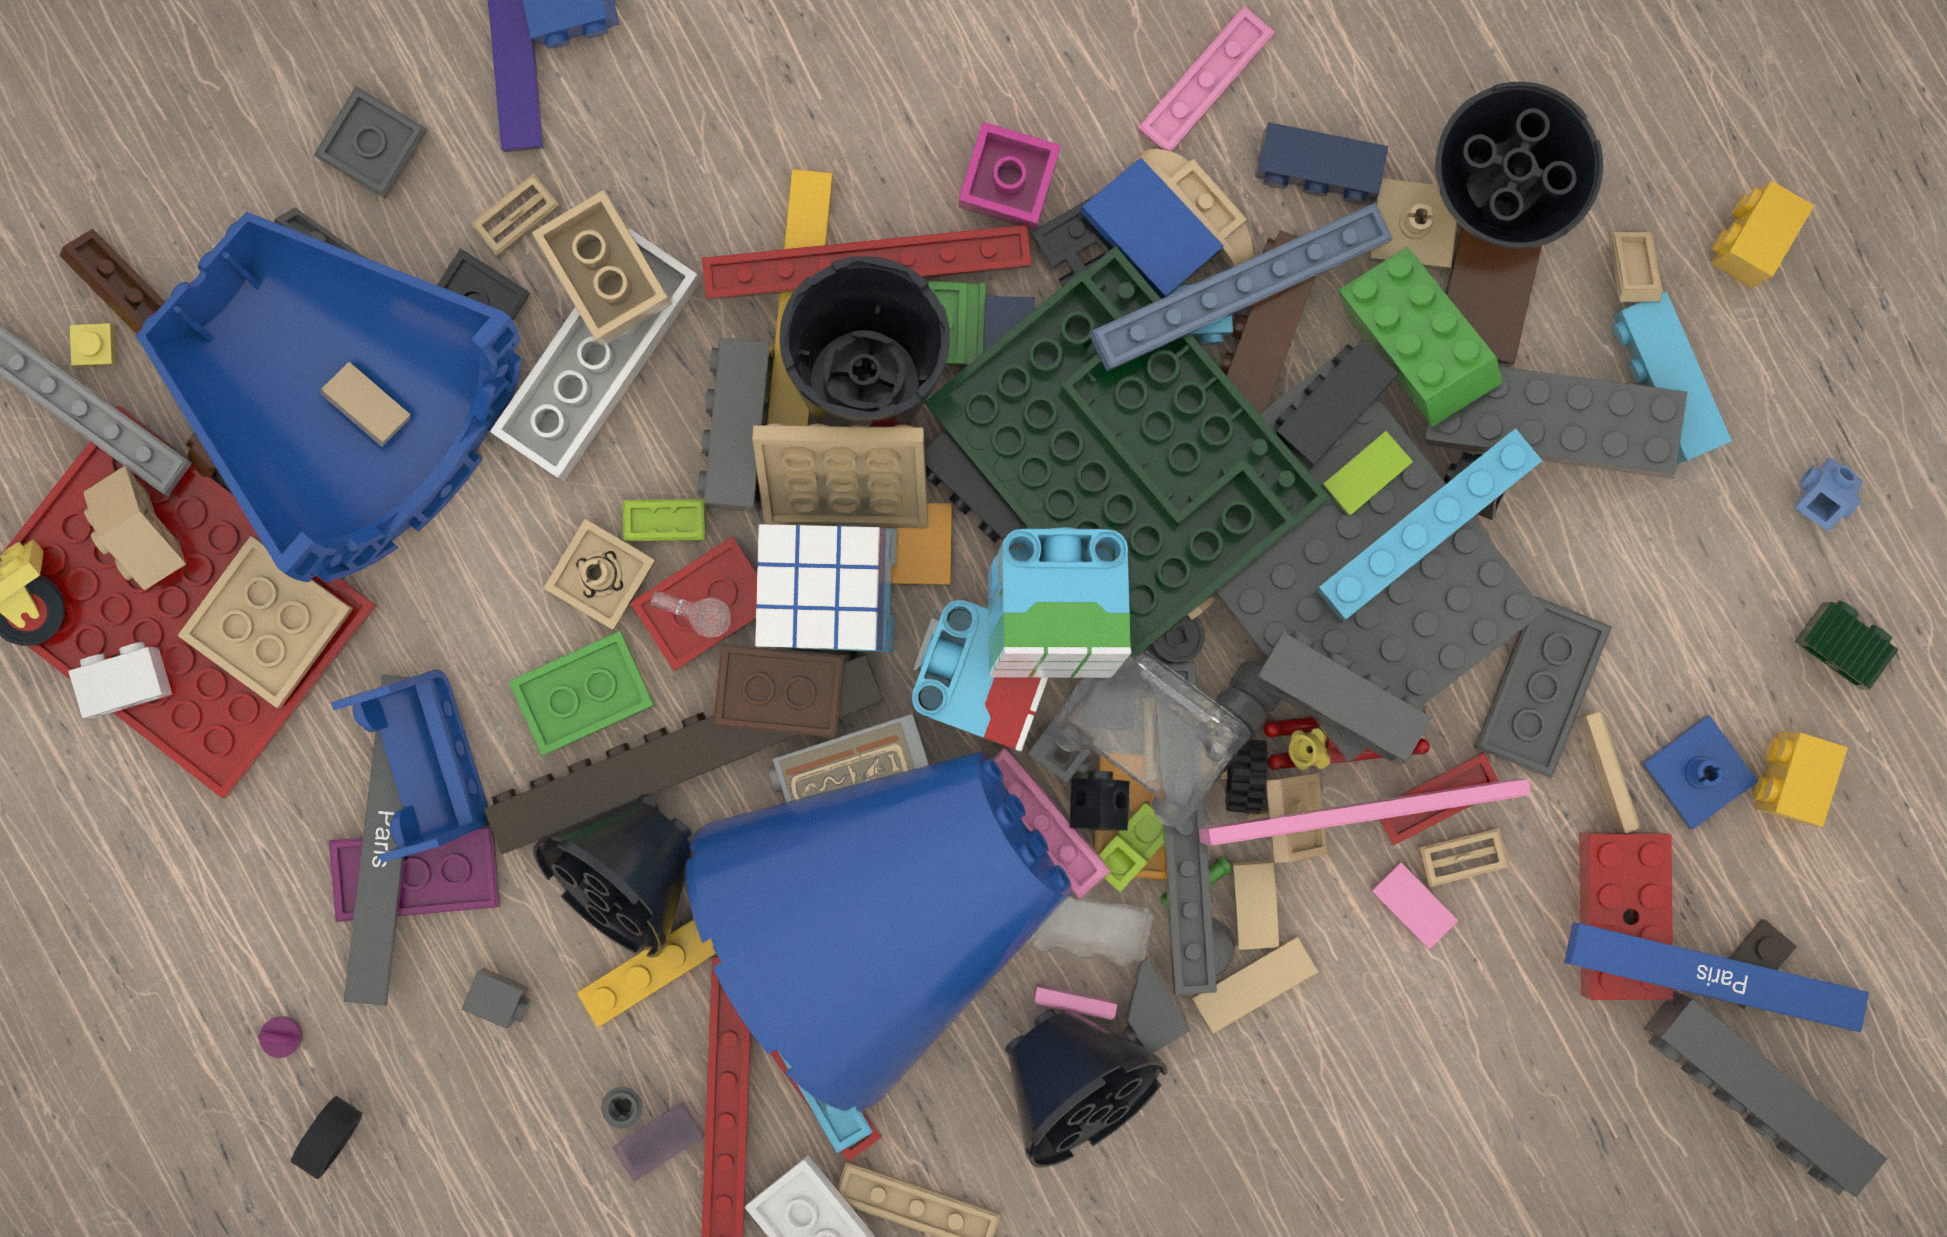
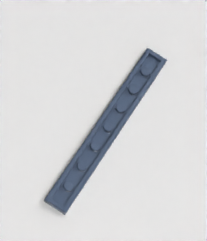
[1089,203,1393,371]

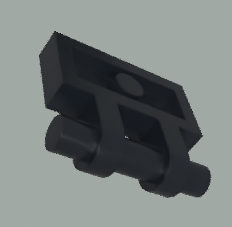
[1031,193,1113,287]

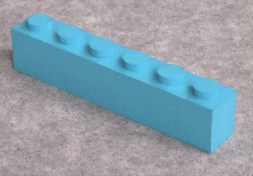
[1316,428,1542,623]

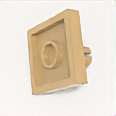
[1368,178,1457,270]
[1247,773,1328,863]

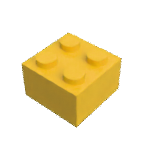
[1710,180,1814,288]
[1753,732,1848,827]

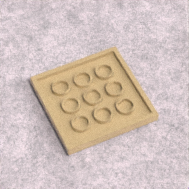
[752,423,928,528]

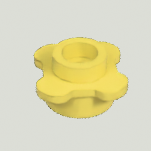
[1289,728,1330,770]

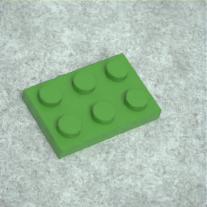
[508,631,655,756]

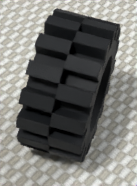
[1225,738,1268,814]

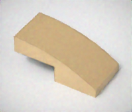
[1232,859,1279,950]

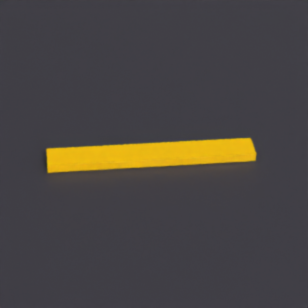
[767,169,833,426]

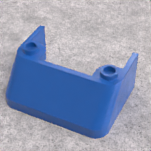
[331,669,488,863]

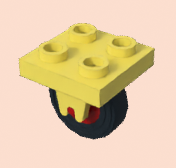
[0,539,65,646]

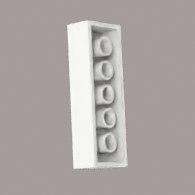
[490,228,701,481]

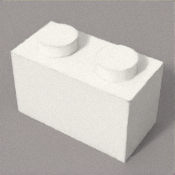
[68,642,173,718]

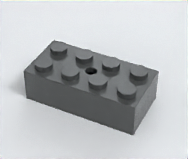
[698,338,774,513]
[1253,631,1432,766]

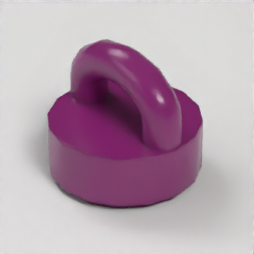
[258,1016,303,1058]

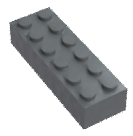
[1425,367,1688,479]
[1643,991,1888,1197]

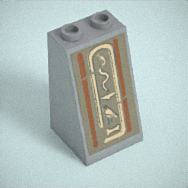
[768,714,931,802]

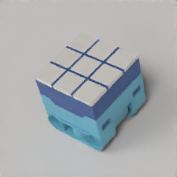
[755,524,897,652]

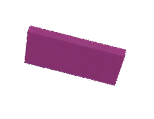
[329,826,500,922]

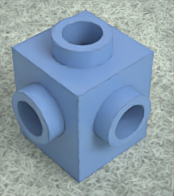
[1795,457,1863,531]

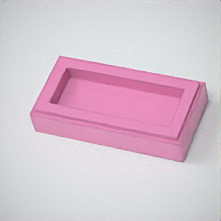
[1371,862,1458,949]
[1033,983,1118,1020]

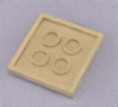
[178,536,353,708]

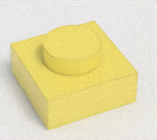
[70,323,116,367]

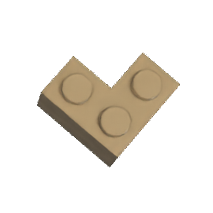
[83,466,186,590]

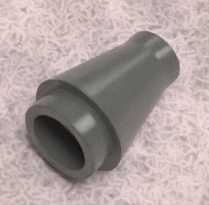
[601,1087,643,1128]

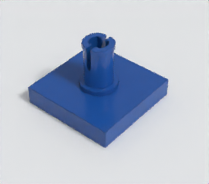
[1641,715,1758,830]

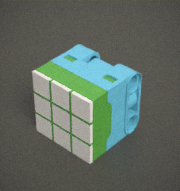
[987,527,1131,678]

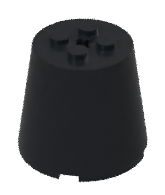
[779,256,950,427]

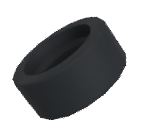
[291,1096,363,1179]

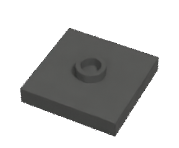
[314,86,428,199]

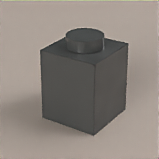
[461,968,530,1029]

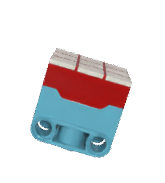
[912,600,1048,751]

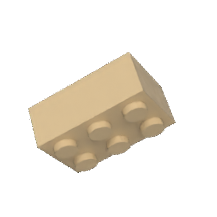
[532,190,672,346]

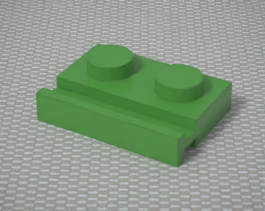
[927,281,986,365]

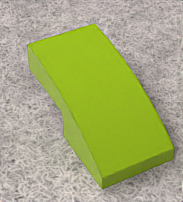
[1099,801,1164,892]

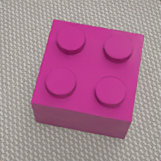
[959,121,1061,230]

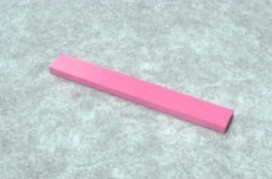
[1198,779,1530,846]

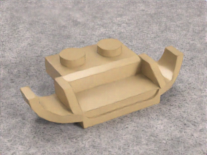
[1129,149,1254,268]

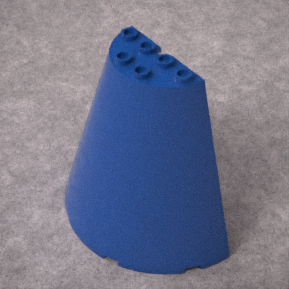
[135,212,521,582]
[686,751,1072,1111]

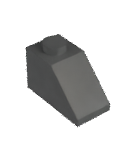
[1124,956,1191,1053]

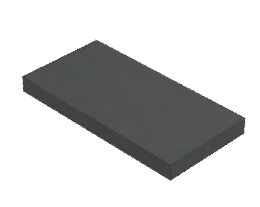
[1474,596,1612,778]

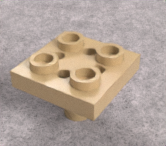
[543,519,656,630]

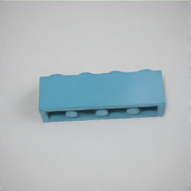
[1612,291,1732,464]

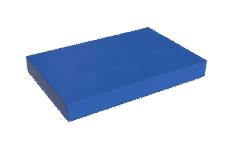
[1080,157,1224,299]

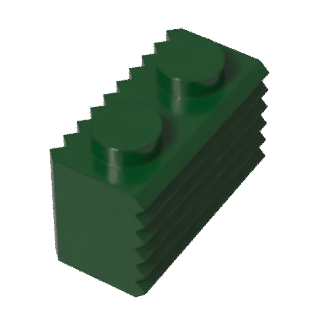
[1795,600,1898,690]

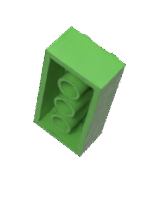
[1338,247,1503,427]

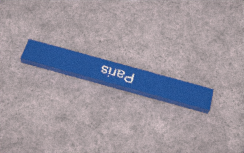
[1564,922,1869,1032]

